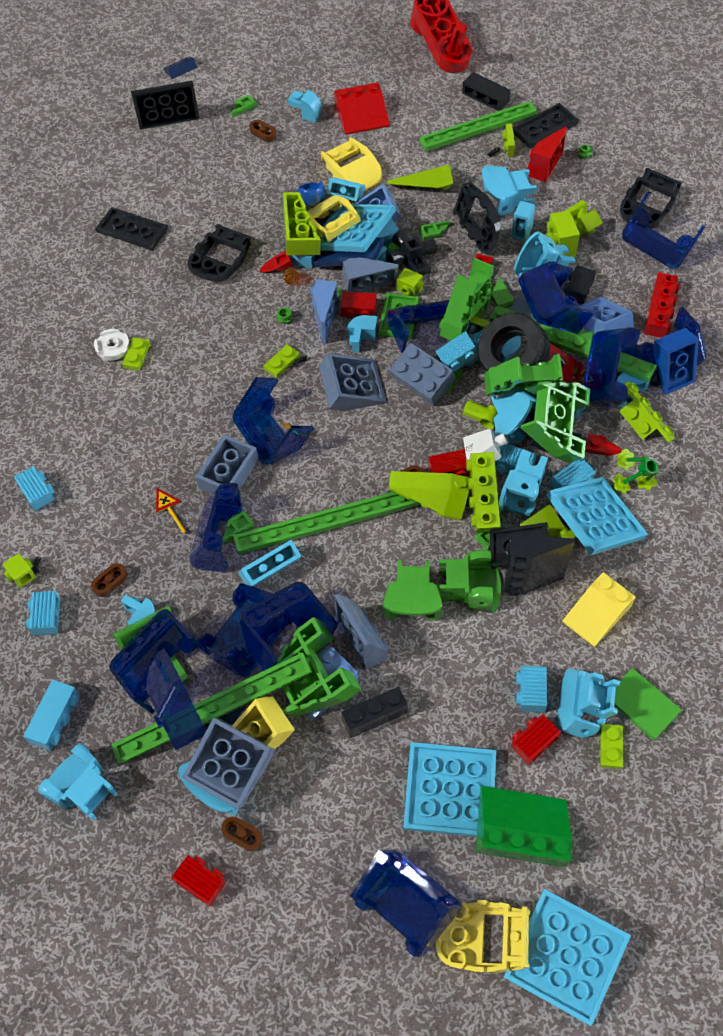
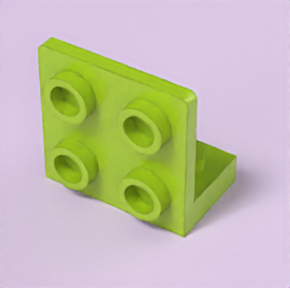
[520,505,576,538]

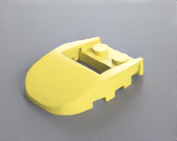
[321,138,382,191]
[307,195,361,242]
[435,900,530,973]

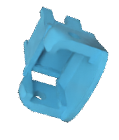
[482,165,537,216]
[491,389,537,443]
[499,449,548,516]
[38,743,118,821]

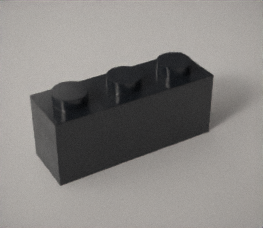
[462,72,511,111]
[341,687,408,738]

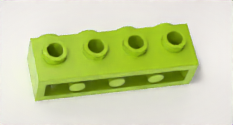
[466,452,500,533]

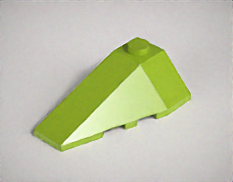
[387,164,454,190]
[389,471,469,520]

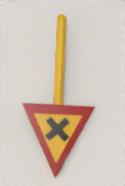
[156,488,186,534]

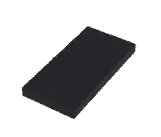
[513,103,579,149]
[95,207,168,251]

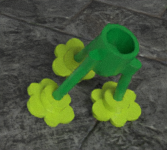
[613,449,659,494]

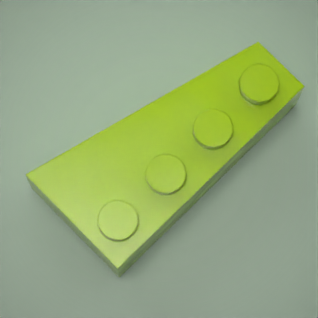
[283,192,321,255]

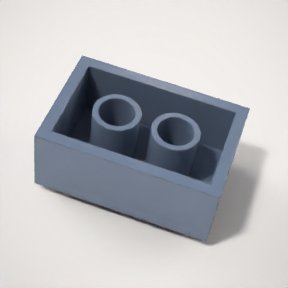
[389,343,456,406]
[196,434,259,502]

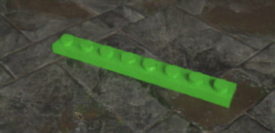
[419,101,537,152]

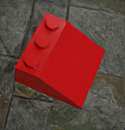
[334,82,390,135]

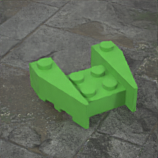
[439,258,494,340]
[484,354,563,396]
[520,381,590,463]
[268,617,362,717]

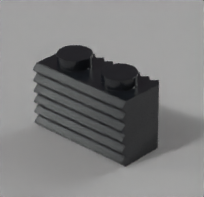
[563,265,596,304]

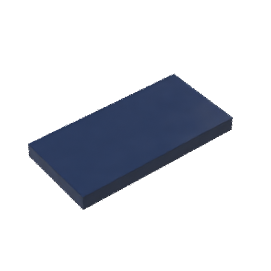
[313,237,385,268]

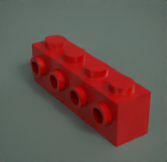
[644,272,680,338]

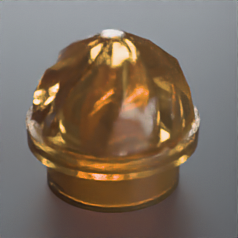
[284,268,300,285]

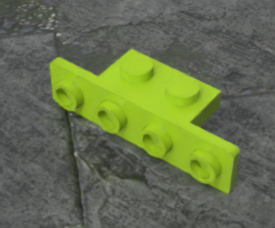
[619,381,675,442]

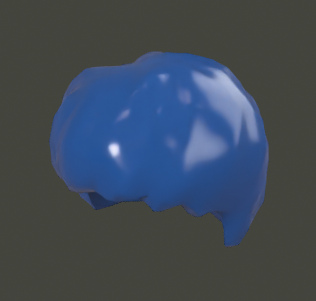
[297,181,325,207]

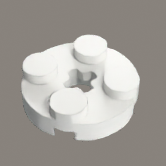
[94,329,130,361]

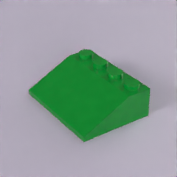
[476,785,572,867]

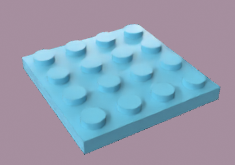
[320,204,396,253]
[546,477,648,555]
[403,742,496,837]
[504,889,631,1026]

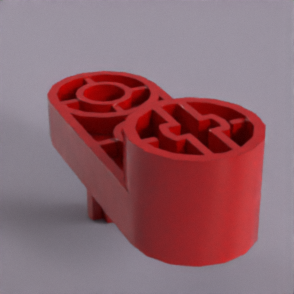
[410,0,472,73]

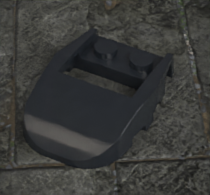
[620,168,682,229]
[453,182,501,254]
[187,224,251,282]

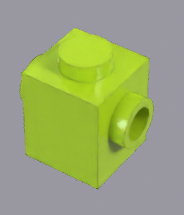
[574,209,603,236]
[396,268,424,296]
[2,553,36,588]

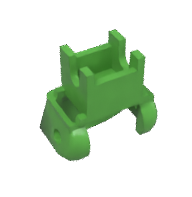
[439,549,501,613]
[383,560,442,620]

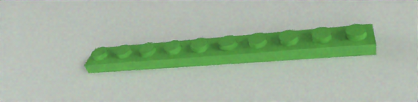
[489,305,657,382]
[233,492,421,555]
[111,652,312,765]

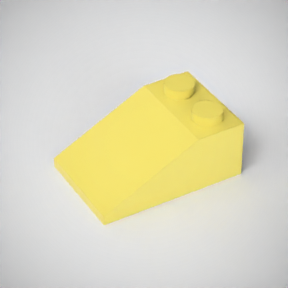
[562,572,635,647]
[232,696,295,749]

